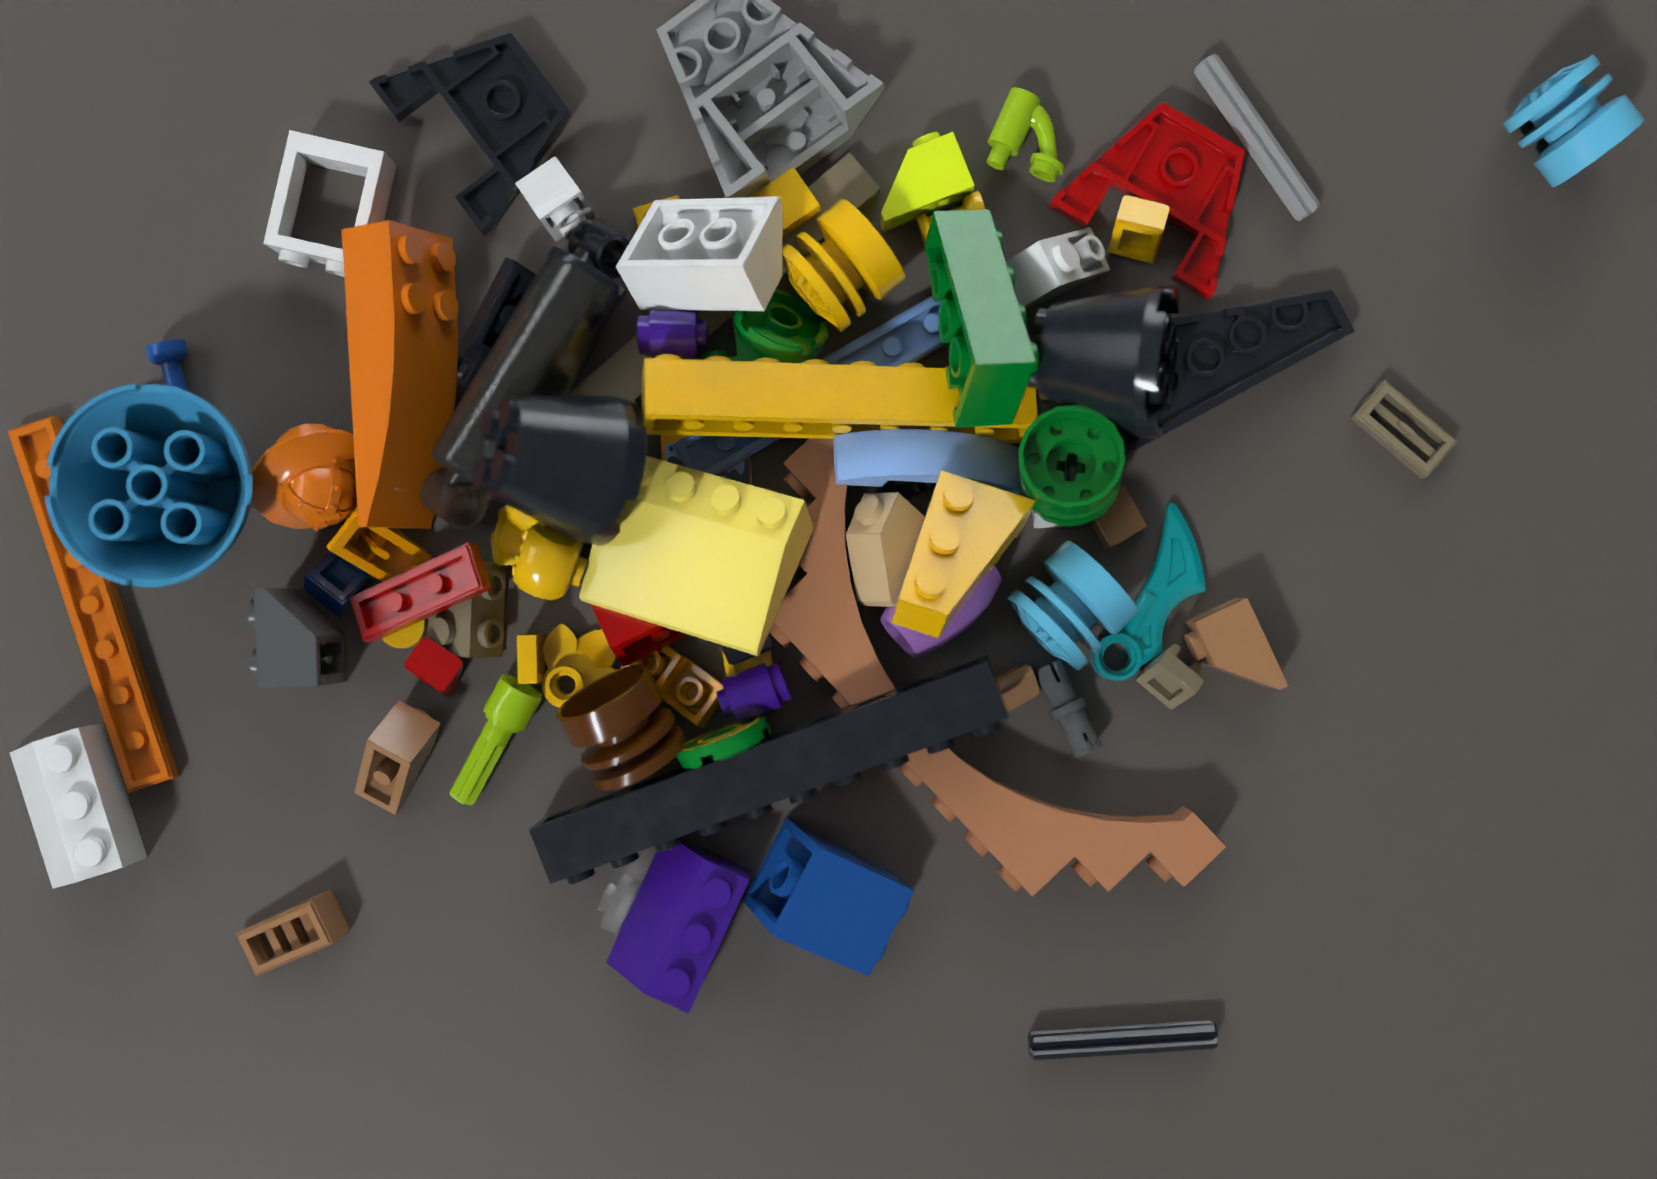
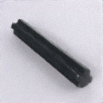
[1028,1020,1218,1060]

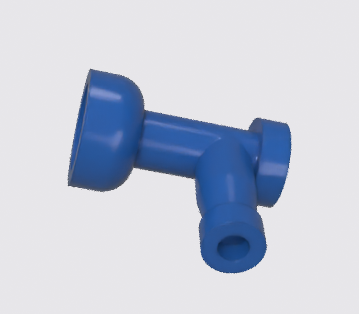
[145,339,188,391]

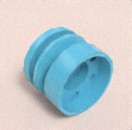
[1502,54,1645,188]
[1007,540,1139,670]

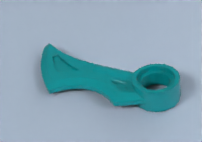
[1090,503,1206,681]

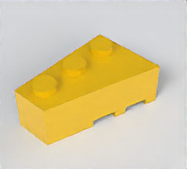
[891,470,1036,638]

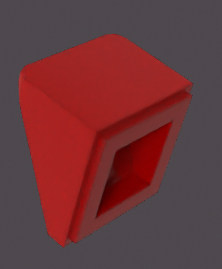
[404,637,463,697]

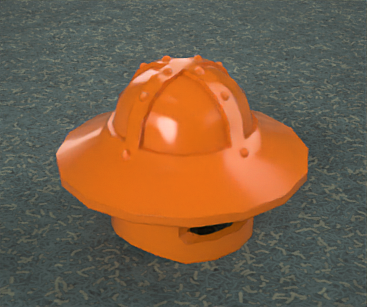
[251,424,357,531]

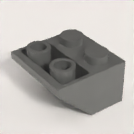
[248,588,347,689]

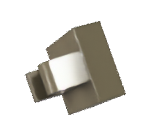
[1135,644,1205,710]

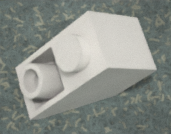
[515,156,595,242]
[1006,227,1111,308]

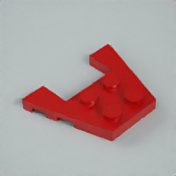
[1048,102,1245,300]

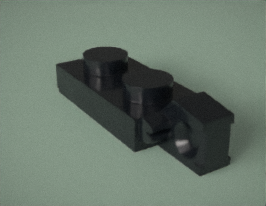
[457,257,542,393]

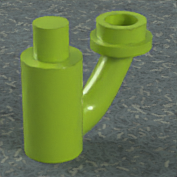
[986,87,1065,182]

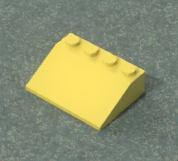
[579,456,814,657]

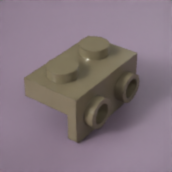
[427,559,506,658]

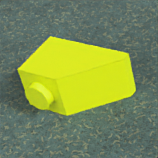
[879,132,975,232]

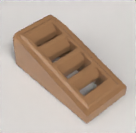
[236,890,350,976]

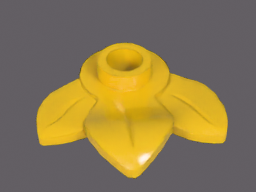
[542,623,618,708]

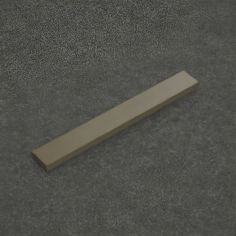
[566,152,881,403]

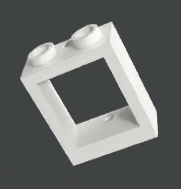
[263,130,397,277]

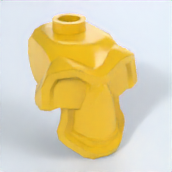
[490,505,588,600]

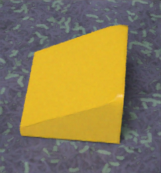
[1108,195,1170,264]

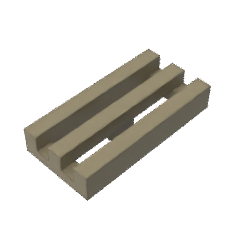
[1350,380,1458,479]

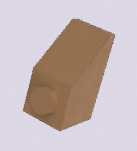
[1184,598,1289,690]
[354,700,441,815]

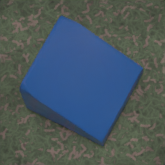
[303,551,373,617]

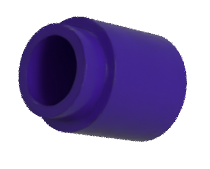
[637,310,709,359]
[716,663,792,724]

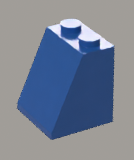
[742,817,914,977]

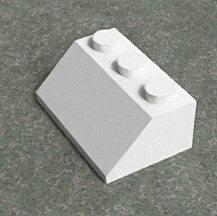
[616,197,783,311]
[10,723,147,889]

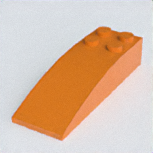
[342,220,459,529]

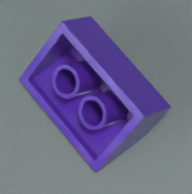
[606,839,752,1014]

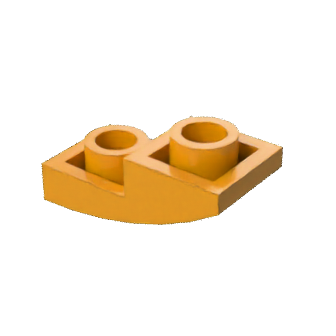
[620,645,724,728]

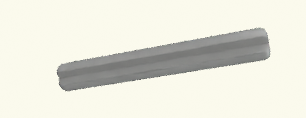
[1194,54,1320,221]

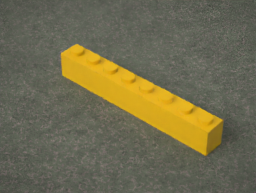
[641,354,1038,444]

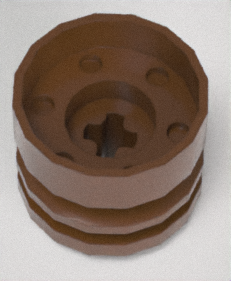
[556,664,686,791]

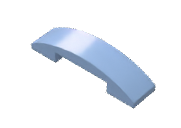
[833,429,1021,495]

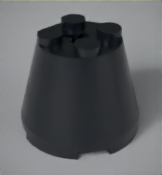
[1028,285,1180,439]
[473,396,647,546]

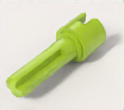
[450,674,542,805]

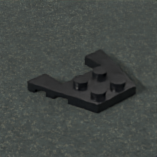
[369,33,571,236]

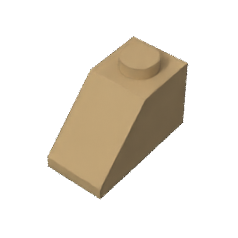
[846,492,925,607]

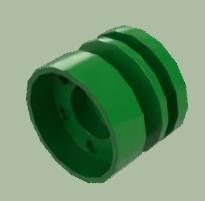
[1018,405,1125,527]

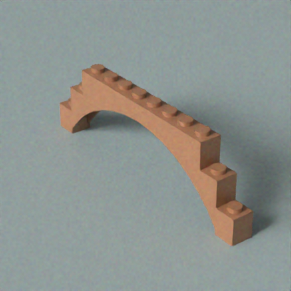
[769,438,1226,897]

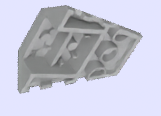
[656,0,885,198]

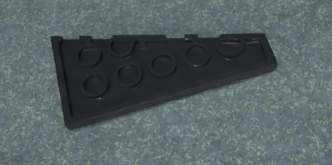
[1034,289,1355,456]

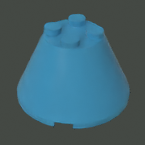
[45,384,253,587]

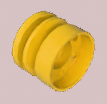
[782,199,905,332]

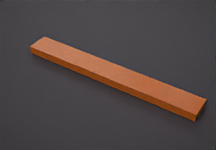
[8,416,180,793]

